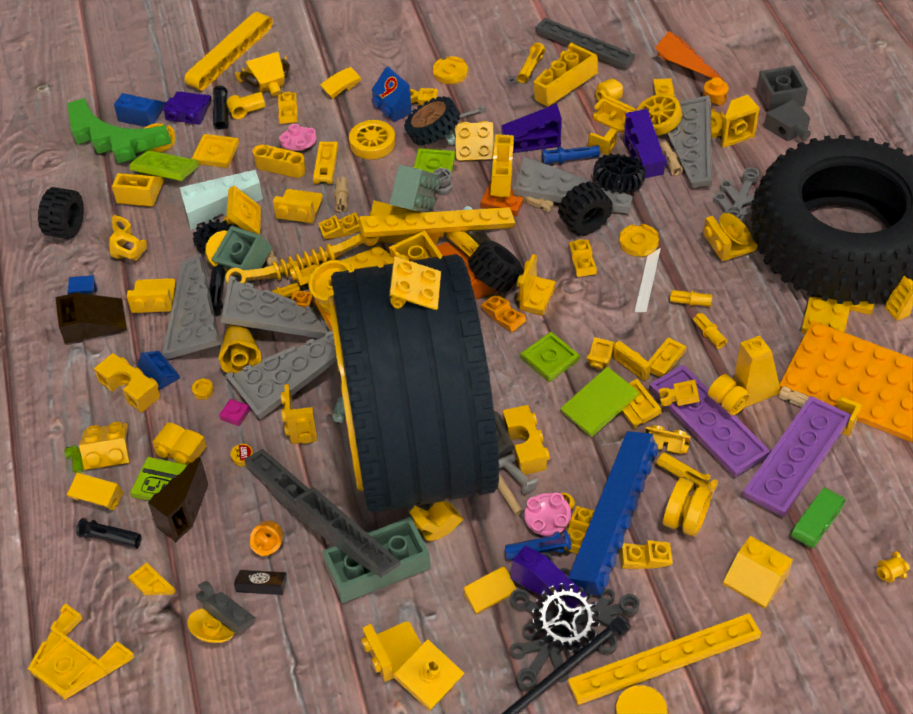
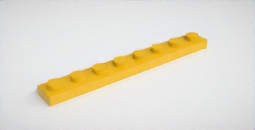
[358,207,515,237]
[568,613,761,705]

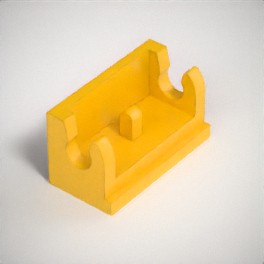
[592,94,636,134]
[67,473,124,511]

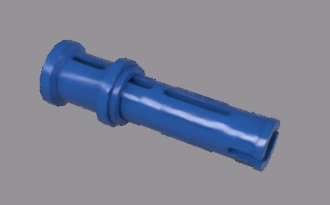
[541,145,600,165]

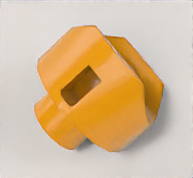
[703,77,729,106]
[250,520,284,556]

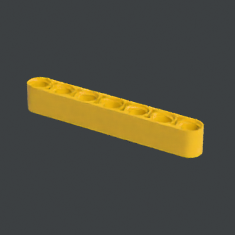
[184,12,273,91]

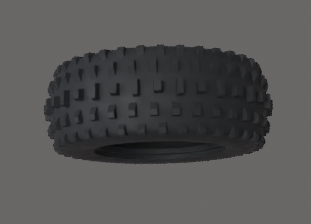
[751,135,913,305]

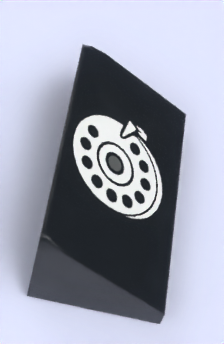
[234,570,287,595]

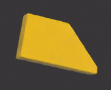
[128,562,175,595]

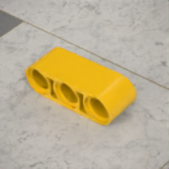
[252,144,306,178]

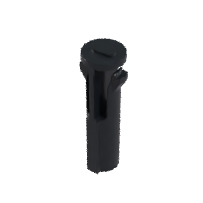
[213,86,228,130]
[209,265,225,316]
[76,518,141,549]

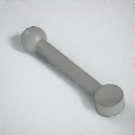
[460,105,486,118]

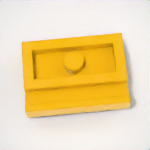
[621,378,662,429]

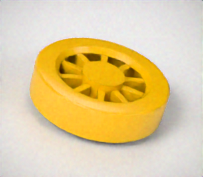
[636,94,683,136]
[349,120,396,159]

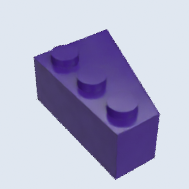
[501,104,562,153]

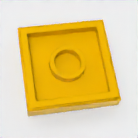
[191,134,240,168]

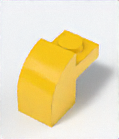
[409,500,464,541]

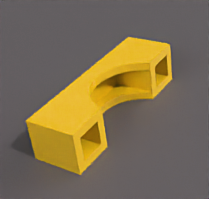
[490,134,514,197]

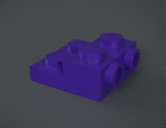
[163,91,212,125]

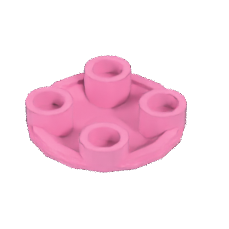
[279,124,316,151]
[525,493,571,536]

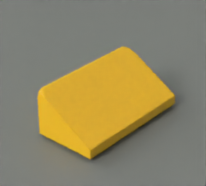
[463,566,516,614]

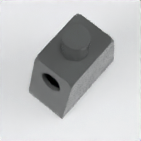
[764,99,811,141]

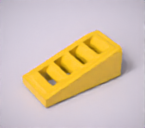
[885,276,913,321]

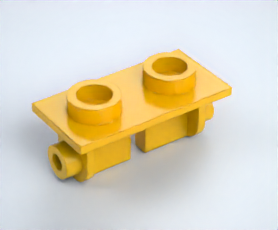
[645,425,690,455]

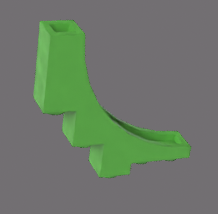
[67,98,172,164]

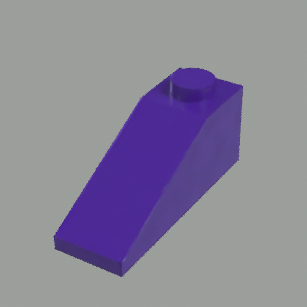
[510,545,585,608]

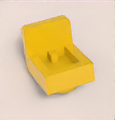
[289,261,318,286]
[586,337,615,369]

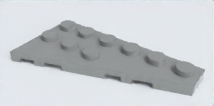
[221,275,330,338]
[226,330,337,420]

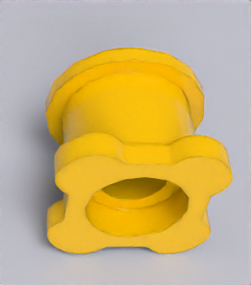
[876,551,910,583]

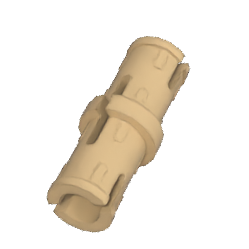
[660,142,683,176]
[334,177,349,212]

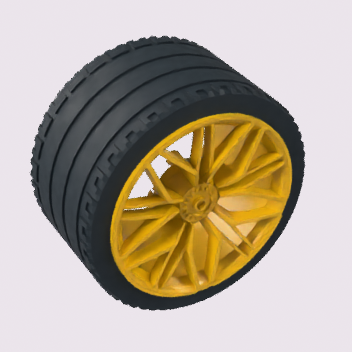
[328,254,499,513]

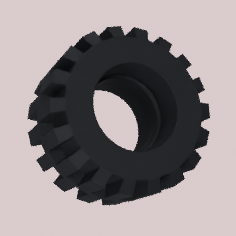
[558,182,613,236]
[38,187,84,239]
[468,239,524,293]

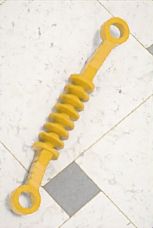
[225,232,380,285]

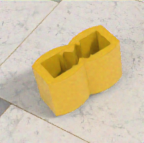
[152,423,207,465]

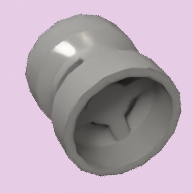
[433,168,452,195]

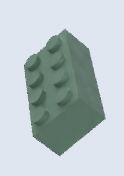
[389,164,440,212]
[322,517,431,604]

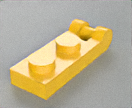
[313,141,339,184]

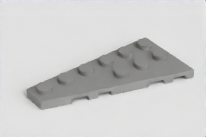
[667,95,713,188]
[514,156,633,214]
[162,256,221,359]

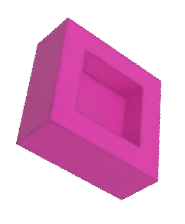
[219,399,250,427]

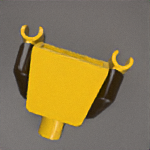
[235,51,290,97]

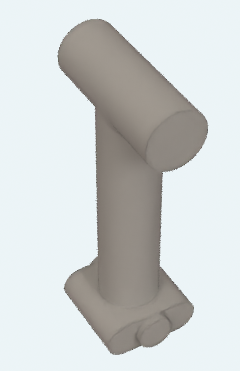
[499,454,538,494]

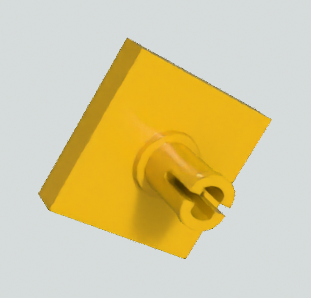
[223,185,261,235]
[393,639,465,711]

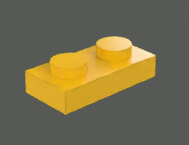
[648,337,687,377]

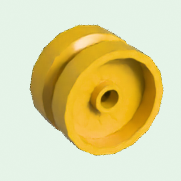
[308,260,353,314]
[663,477,713,537]

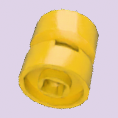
[708,374,751,416]

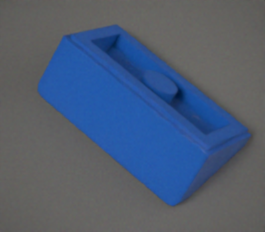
[137,351,180,390]

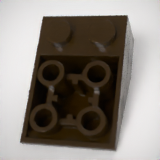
[55,293,127,343]
[148,457,209,542]

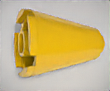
[218,324,262,374]

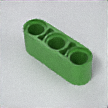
[791,487,846,549]

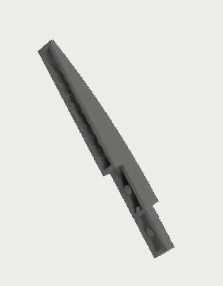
[244,449,401,577]

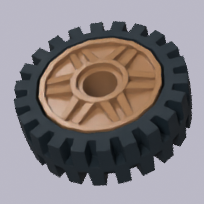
[404,96,460,146]

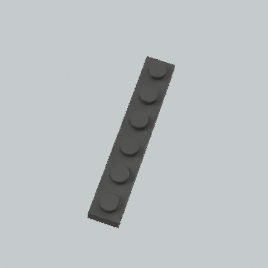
[535,18,635,69]

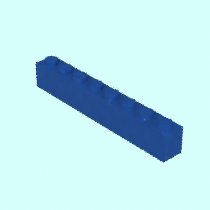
[568,431,658,596]

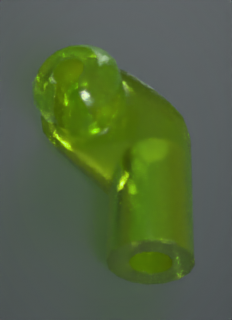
[64,445,84,473]

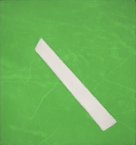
[635,248,661,312]

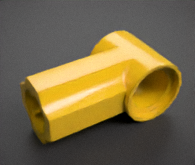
[226,92,266,119]

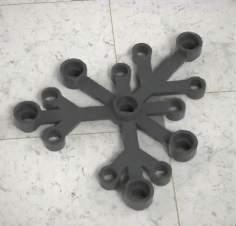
[510,553,640,691]

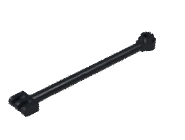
[501,613,631,714]

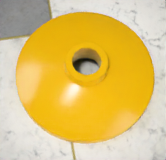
[719,213,752,245]
[187,608,235,643]

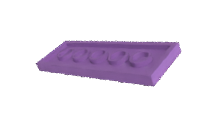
[649,364,771,478]
[743,396,851,517]

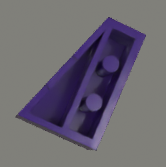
[623,109,667,178]

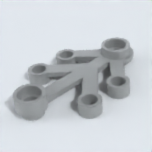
[714,167,759,221]

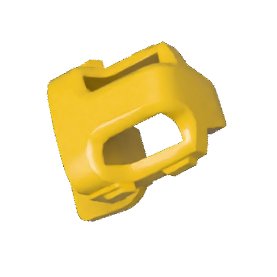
[109,215,147,261]

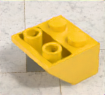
[112,173,164,206]

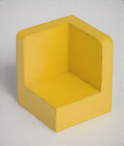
[588,128,617,155]
[837,397,862,436]

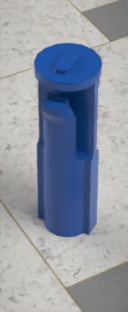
[505,530,572,560]

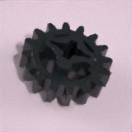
[193,219,233,255]

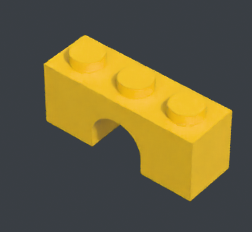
[93,353,160,413]
[502,405,550,475]

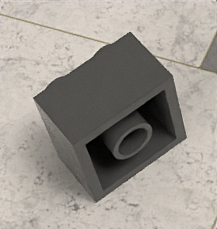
[757,65,808,111]

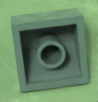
[211,226,273,281]

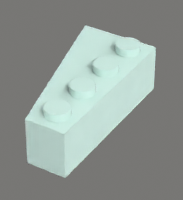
[180,170,263,230]

